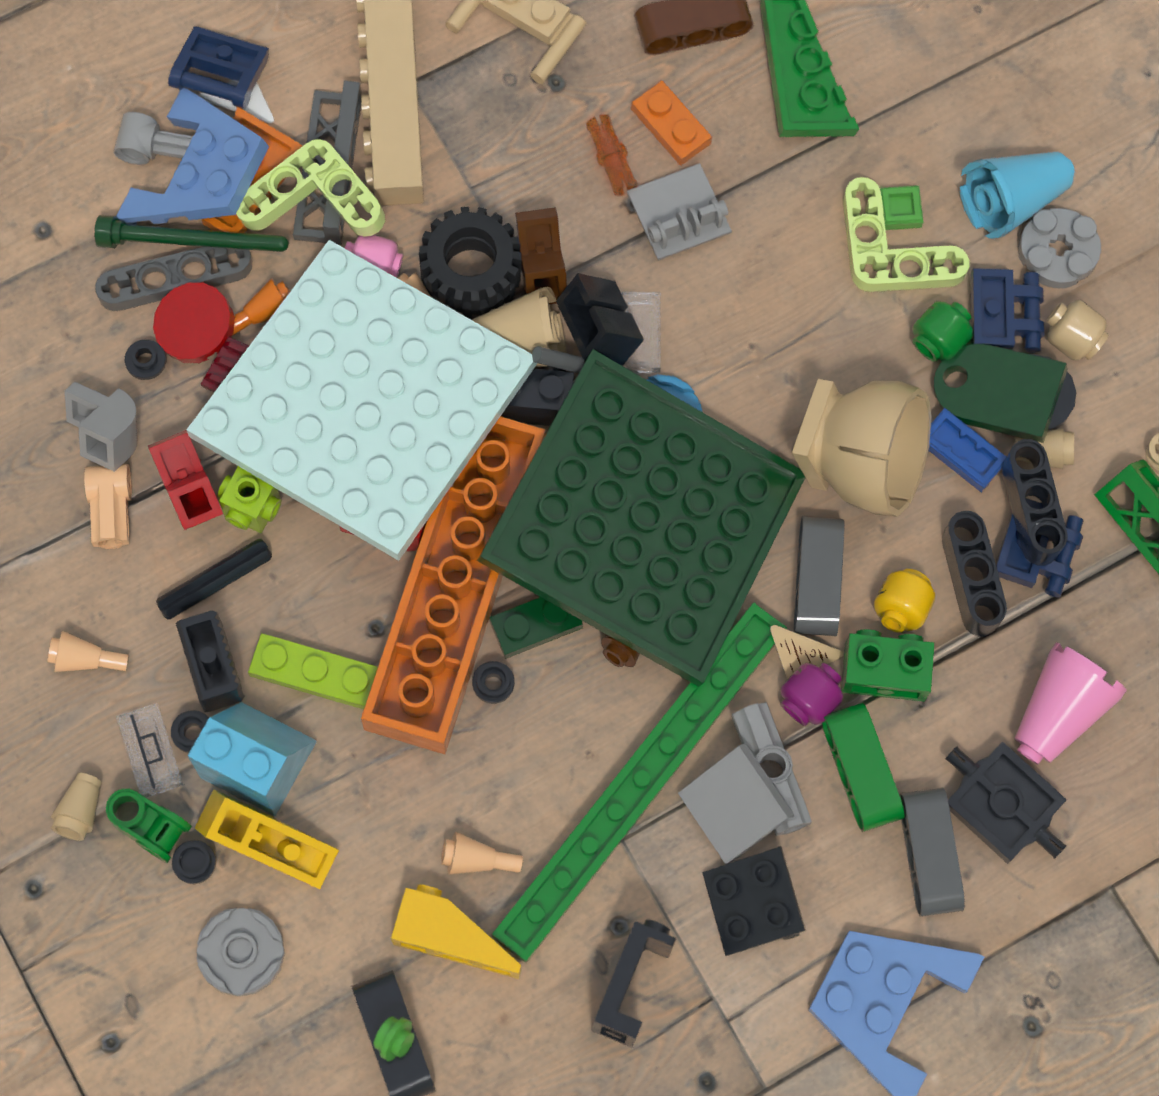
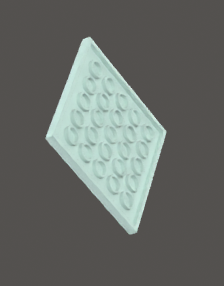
[187,240,537,561]

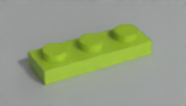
[248,633,378,710]

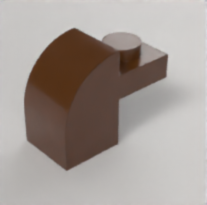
[515,207,567,304]

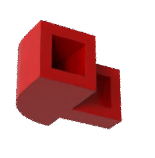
[148,430,223,530]

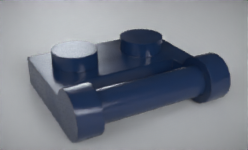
[168,26,269,109]

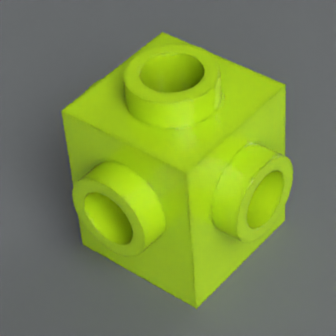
[218,466,282,534]

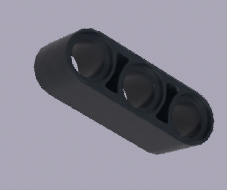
[1002,439,1068,566]
[942,511,1007,637]
[351,970,436,1096]

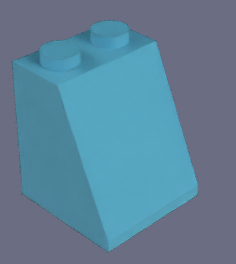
[188,702,316,816]

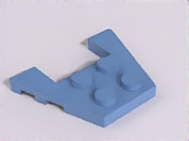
[116,88,269,226]
[808,931,984,1096]

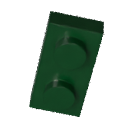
[489,597,583,659]

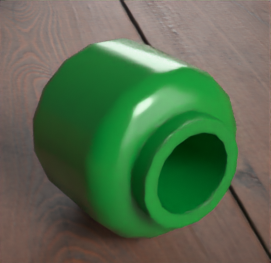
[912,301,973,362]

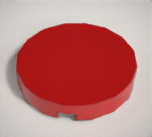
[153,283,235,363]

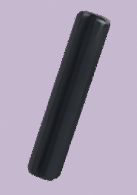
[156,539,272,620]

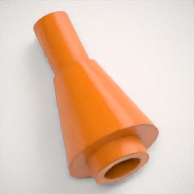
[232,278,290,336]

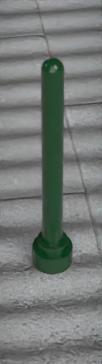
[94,215,289,252]

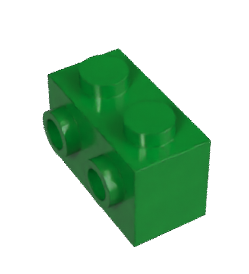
[841,629,935,702]

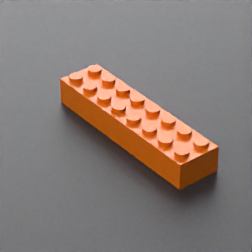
[361,416,545,754]

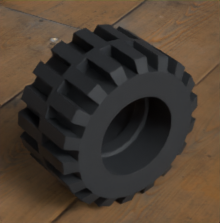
[419,206,521,320]

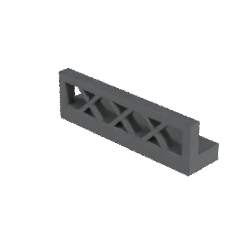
[293,81,362,245]

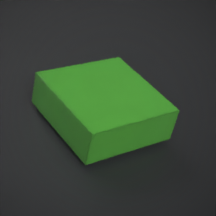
[880,186,924,230]

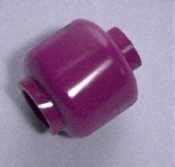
[780,663,843,726]

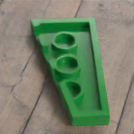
[760,0,859,137]

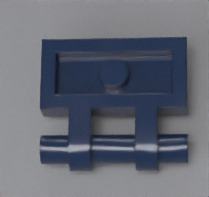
[970,268,1045,353]
[996,498,1084,597]

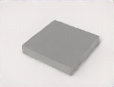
[678,744,794,864]

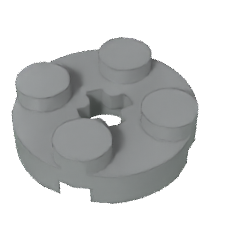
[1018,208,1101,288]

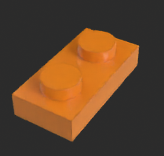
[631,81,712,166]

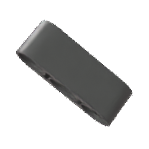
[794,516,845,637]
[900,788,965,916]

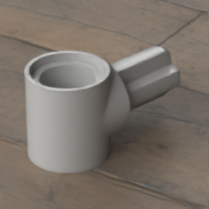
[114,112,192,165]

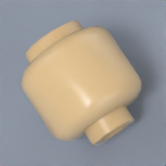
[1046,300,1109,360]

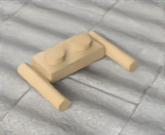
[445,0,586,84]

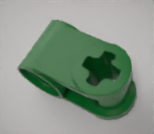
[106,789,192,863]

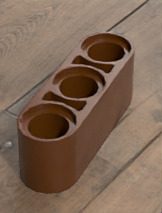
[634,0,754,55]

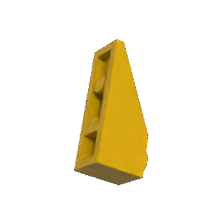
[195,789,339,889]
[391,884,521,979]

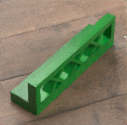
[1094,459,1159,574]

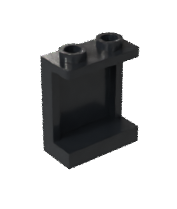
[592,919,676,1048]

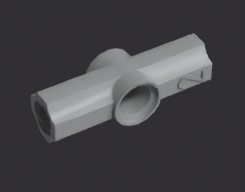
[731,702,812,836]

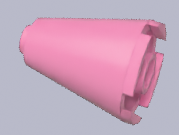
[1015,642,1127,765]

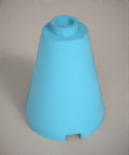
[960,151,1075,239]

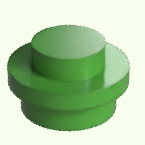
[374,1016,414,1061]

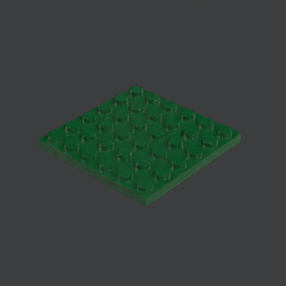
[477,349,806,687]

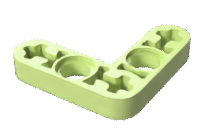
[236,139,385,237]
[843,177,970,292]

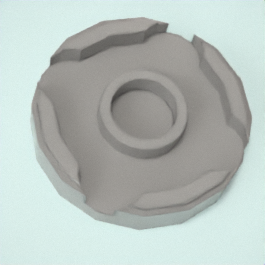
[197,908,285,997]

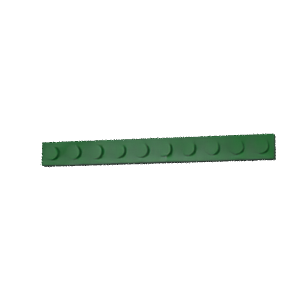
[492,602,787,963]

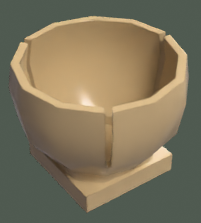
[792,379,932,517]

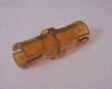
[586,114,638,196]

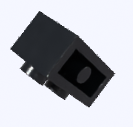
[501,366,574,426]

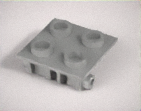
[627,163,732,260]

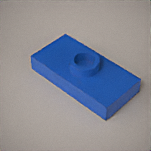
[928,408,1007,493]

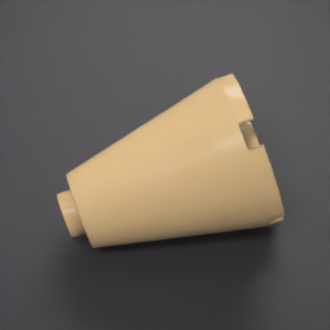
[472,287,567,368]

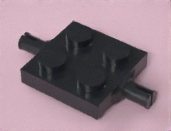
[945,741,1067,864]

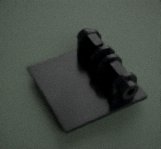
[702,846,806,956]

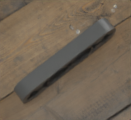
[95,247,253,311]

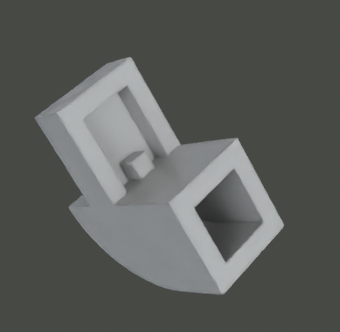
[64,382,137,472]

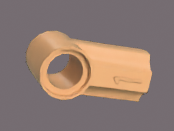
[84,464,132,549]

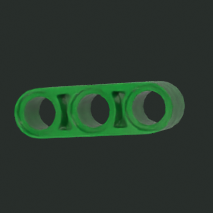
[822,703,904,832]

